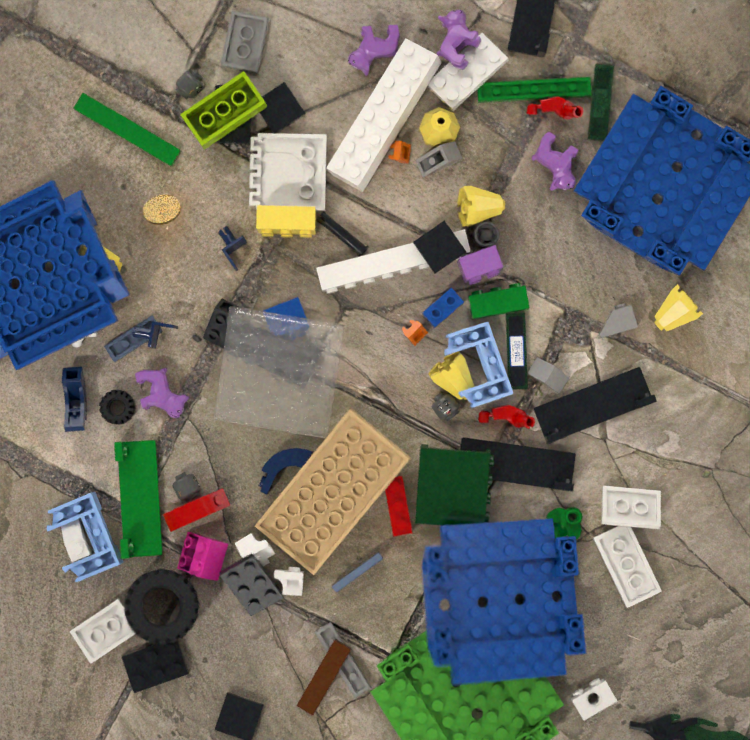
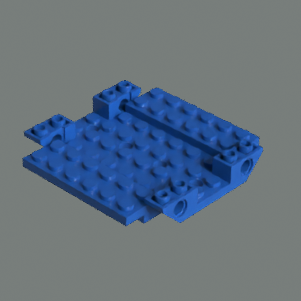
[573,86,750,276]
[0,180,130,370]
[422,518,586,685]

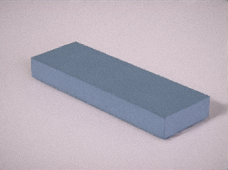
[104,315,163,362]
[332,552,383,592]

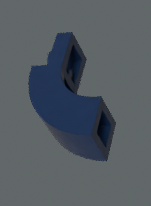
[62,366,87,432]
[259,448,313,495]

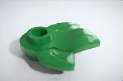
[546,507,583,540]

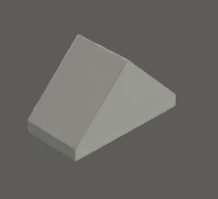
[527,357,569,394]

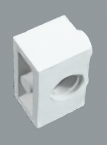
[570,678,617,721]

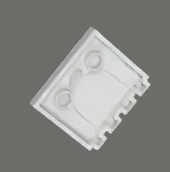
[249,133,327,211]

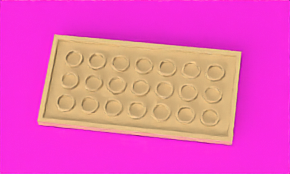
[255,408,411,575]

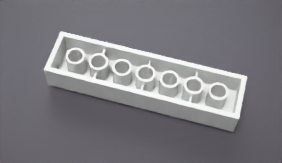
[326,38,441,192]

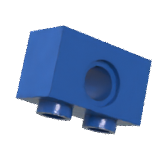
[422,288,464,329]

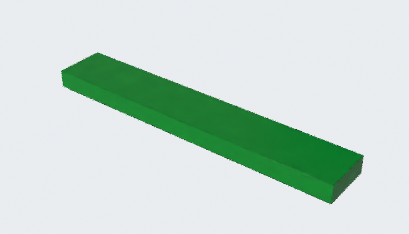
[477,77,592,103]
[73,93,181,167]

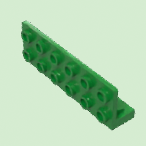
[114,440,163,559]

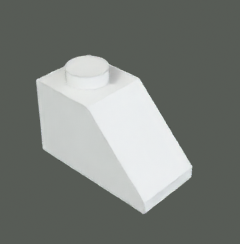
[61,519,93,562]

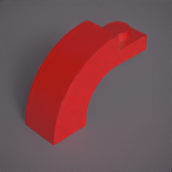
[163,488,231,532]

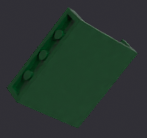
[415,444,494,526]

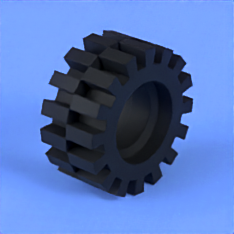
[99,390,136,425]

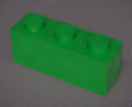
[468,283,530,320]

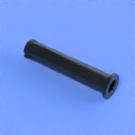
[316,211,369,257]

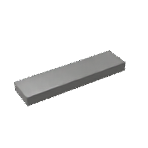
[315,622,371,698]

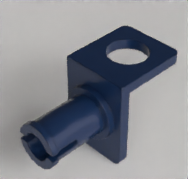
[218,226,247,271]
[133,321,178,349]

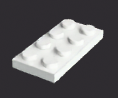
[428,33,508,111]
[593,526,662,608]

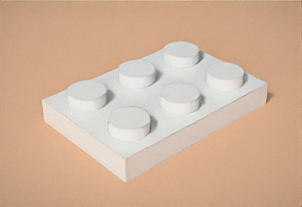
[601,486,661,529]
[70,599,135,663]

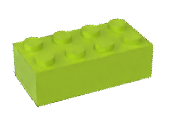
[180,71,267,150]

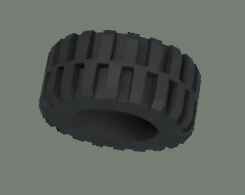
[124,569,199,644]

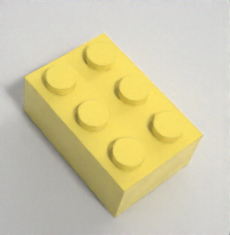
[256,205,316,238]

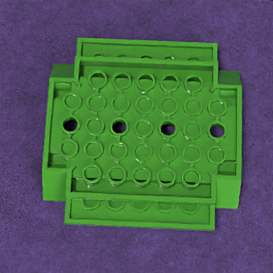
[370,631,564,740]

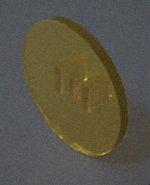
[143,195,181,225]

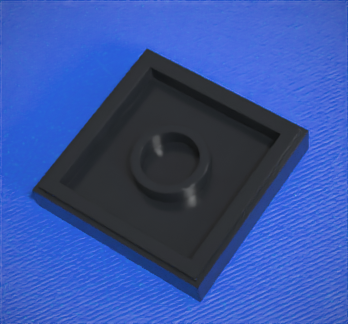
[259,82,306,133]
[413,220,466,274]
[214,692,264,740]

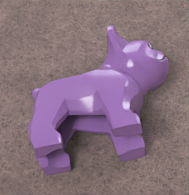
[436,10,481,70]
[348,25,400,76]
[532,132,578,191]
[135,368,189,418]

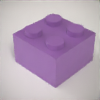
[457,245,503,285]

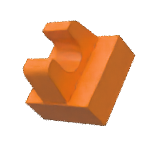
[388,141,411,163]
[402,320,428,346]

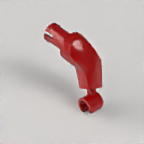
[527,96,584,120]
[478,404,535,429]

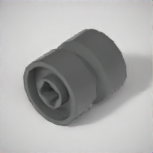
[473,222,499,250]

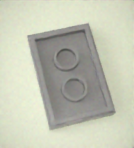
[220,11,269,74]

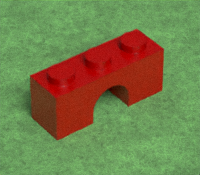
[385,476,412,537]

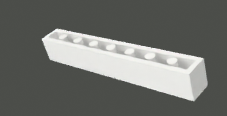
[316,229,471,294]

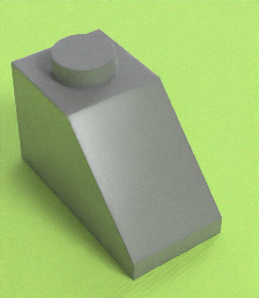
[415,141,463,177]
[597,303,638,339]

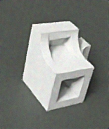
[235,534,275,567]
[274,567,304,596]

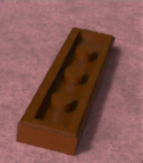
[296,639,352,716]

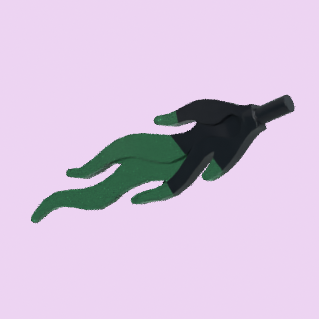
[629,714,750,740]

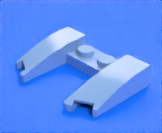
[444,322,514,408]
[47,492,124,582]

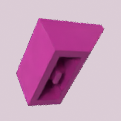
[177,532,228,581]

